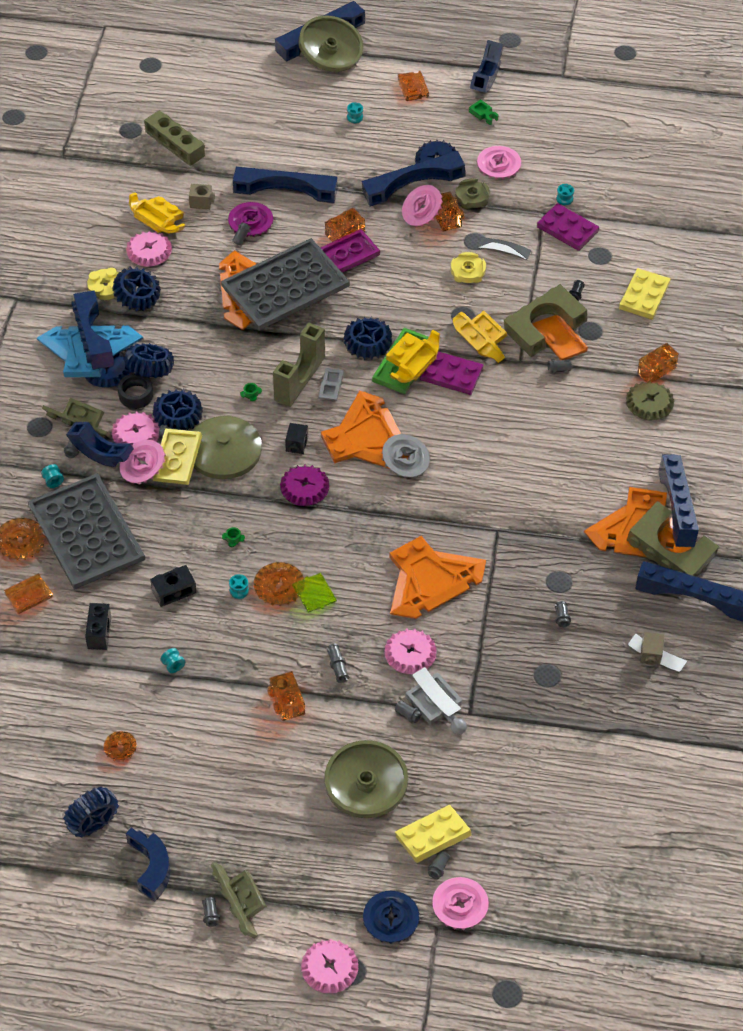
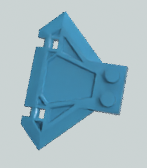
[37,326,143,377]

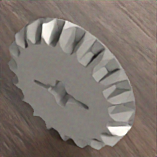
[381,434,430,479]

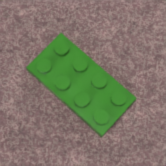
[372,328,429,394]

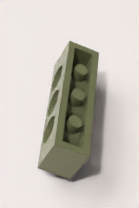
[144,110,205,166]

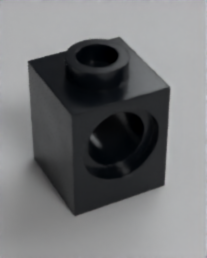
[285,423,308,454]

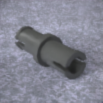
[327,644,349,683]

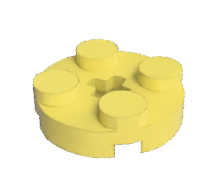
[451,252,486,283]
[87,268,118,300]

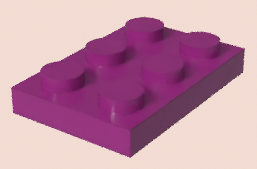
[537,203,599,251]
[321,229,380,273]
[420,351,484,395]

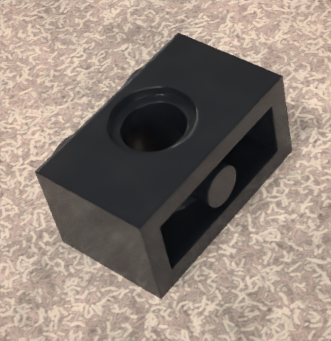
[150,565,197,607]
[85,603,111,650]

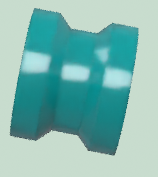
[347,102,363,124]
[556,184,574,206]
[41,464,64,488]
[229,574,249,599]
[160,648,186,673]

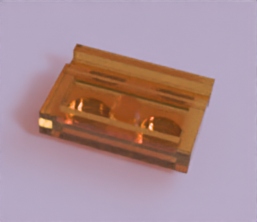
[398,71,429,101]
[4,573,53,614]

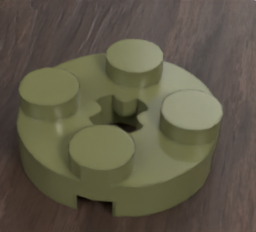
[455,178,490,209]

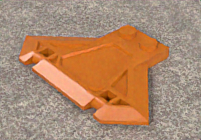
[219,250,256,330]
[321,390,410,469]
[584,487,692,558]
[389,536,486,619]

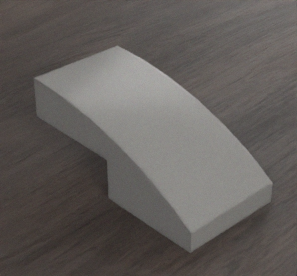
[319,368,344,401]

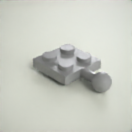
[405,672,467,735]

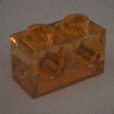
[435,191,464,232]
[325,208,365,242]
[637,343,679,383]
[267,671,305,721]

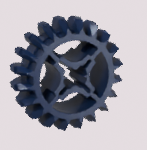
[112,266,161,312]
[344,316,392,361]
[124,343,174,379]
[153,388,203,431]
[63,787,119,838]

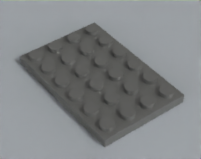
[221,238,350,331]
[27,473,145,590]

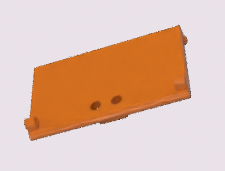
[532,315,588,360]

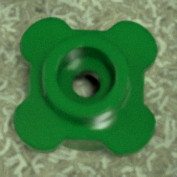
[240,383,262,401]
[222,527,245,547]

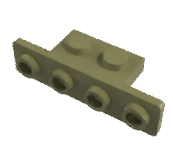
[42,398,112,439]
[211,862,267,939]

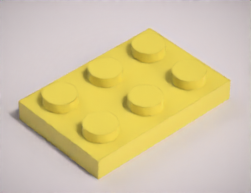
[619,268,671,320]
[152,428,202,485]
[395,805,472,863]

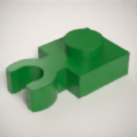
[469,99,499,125]

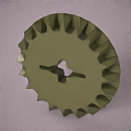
[626,380,674,420]

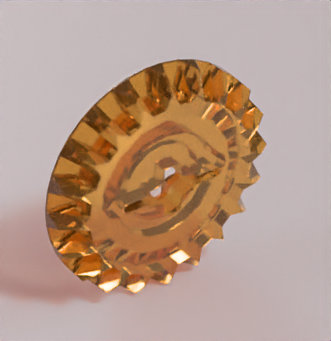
[0,518,45,561]
[254,562,305,607]

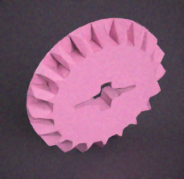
[477,146,521,180]
[402,185,443,227]
[126,230,172,267]
[112,411,160,445]
[120,440,166,485]
[385,628,436,674]
[432,877,489,930]
[301,939,358,994]

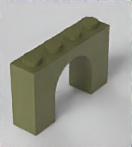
[504,284,587,357]
[273,323,325,407]
[627,501,719,577]

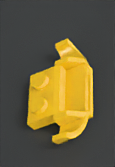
[129,193,185,233]
[453,311,508,363]
[386,330,440,383]

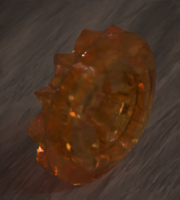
[104,731,137,761]

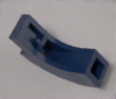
[470,40,504,93]
[66,422,134,467]
[126,827,170,902]

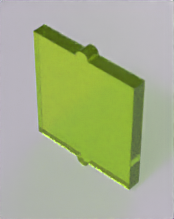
[292,573,337,613]

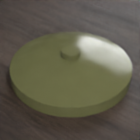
[299,16,363,72]
[192,416,262,479]
[325,740,408,818]

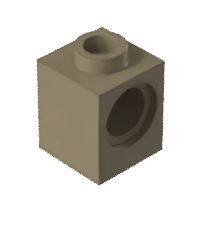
[189,184,215,209]
[640,632,664,665]

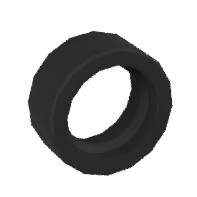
[117,374,153,409]

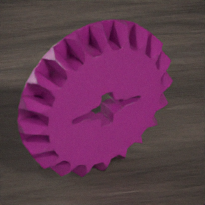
[228,202,273,237]
[280,464,329,506]

